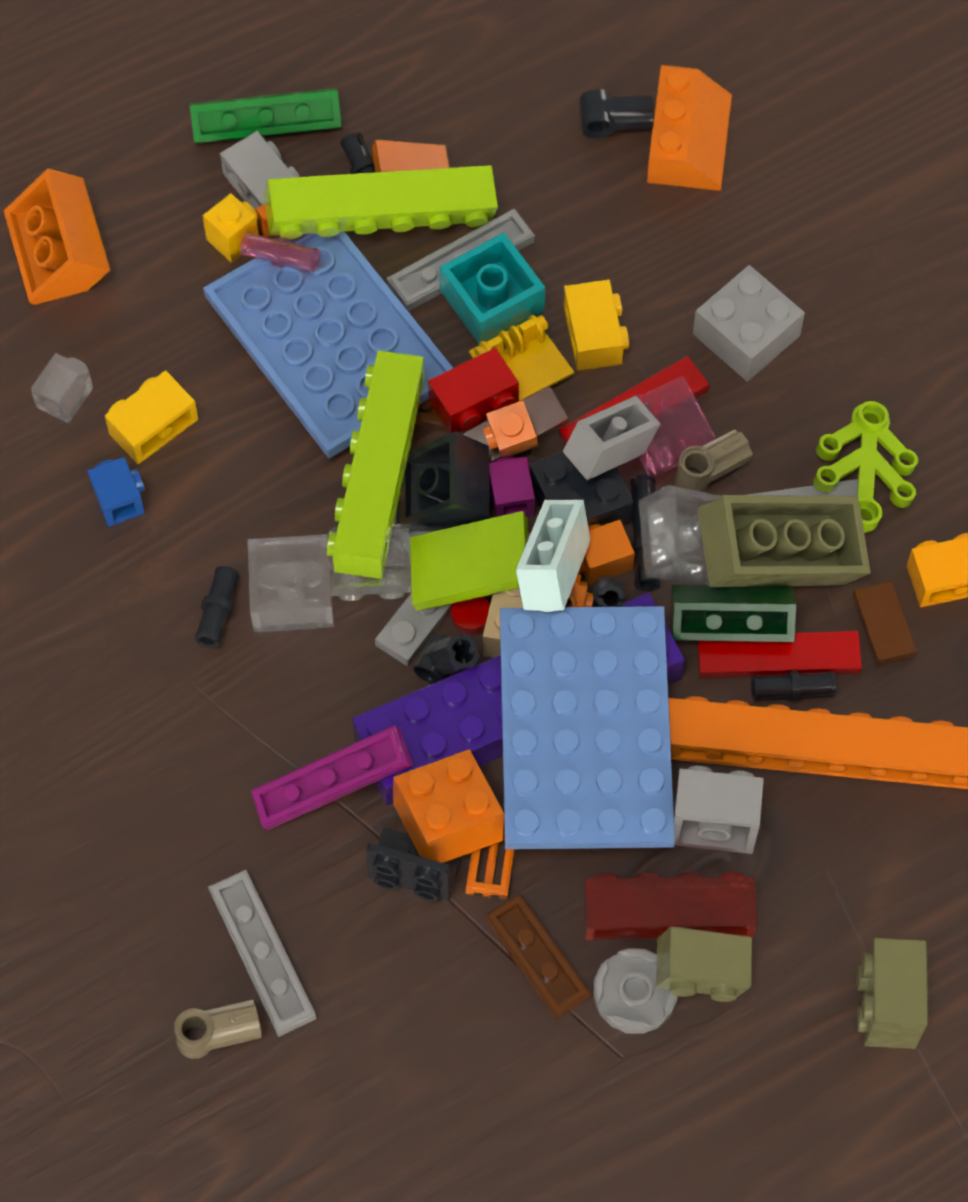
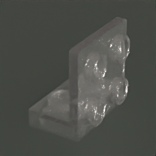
[329,524,412,601]

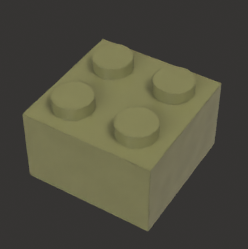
[856,938,928,1049]

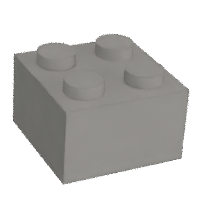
[693,265,805,382]
[673,766,764,854]

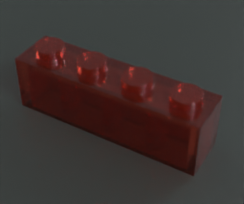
[584,872,757,940]

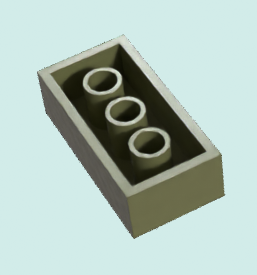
[698,495,871,587]

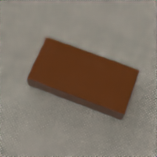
[852,581,917,666]

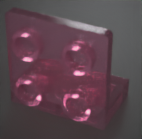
[626,376,716,477]

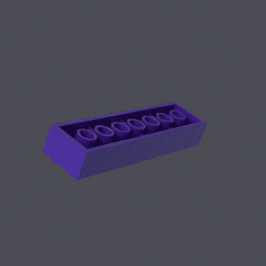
[352,592,685,806]

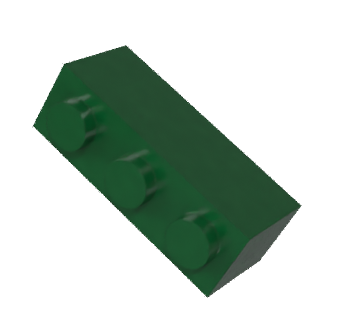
[670,585,796,642]

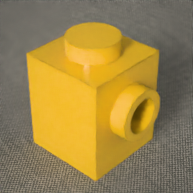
[203,193,260,263]

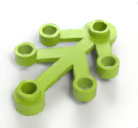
[813,401,918,533]

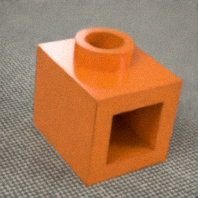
[483,400,539,458]
[578,520,635,585]

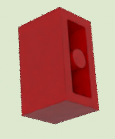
[427,347,519,433]

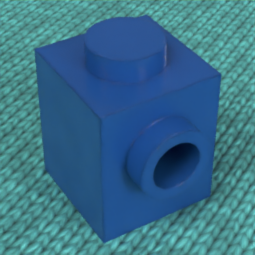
[87,457,145,527]

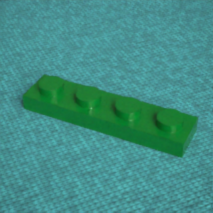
[190,88,342,143]

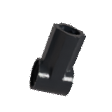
[579,89,654,139]
[412,633,480,684]

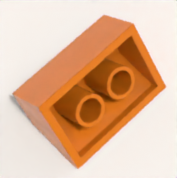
[647,65,732,191]
[4,168,110,305]

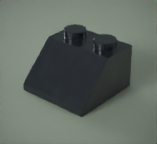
[400,431,490,530]

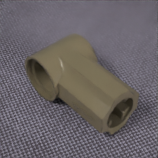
[675,429,753,496]
[175,1000,262,1059]

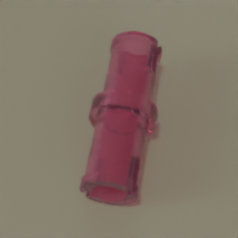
[241,232,320,272]

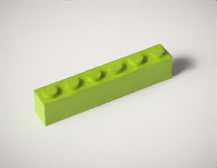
[264,165,498,239]
[327,350,425,579]

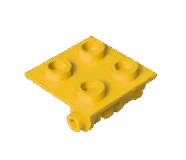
[469,315,575,401]

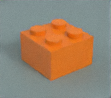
[393,749,504,863]

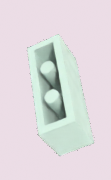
[516,500,591,612]

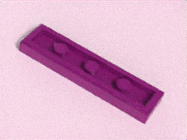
[250,725,413,830]

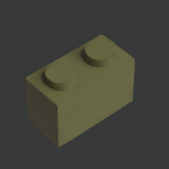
[656,926,752,1002]

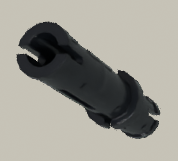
[630,474,662,591]

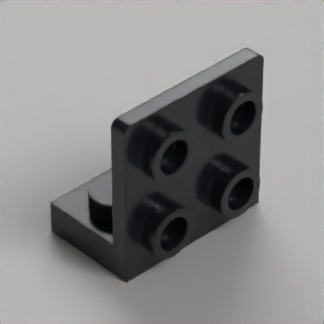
[366,827,463,901]

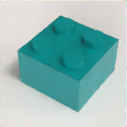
[439,232,545,344]

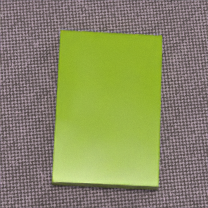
[410,511,529,611]

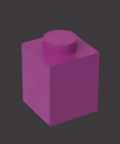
[489,456,535,517]

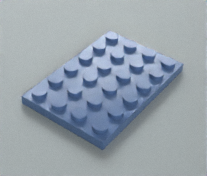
[203,232,453,459]
[499,606,675,849]

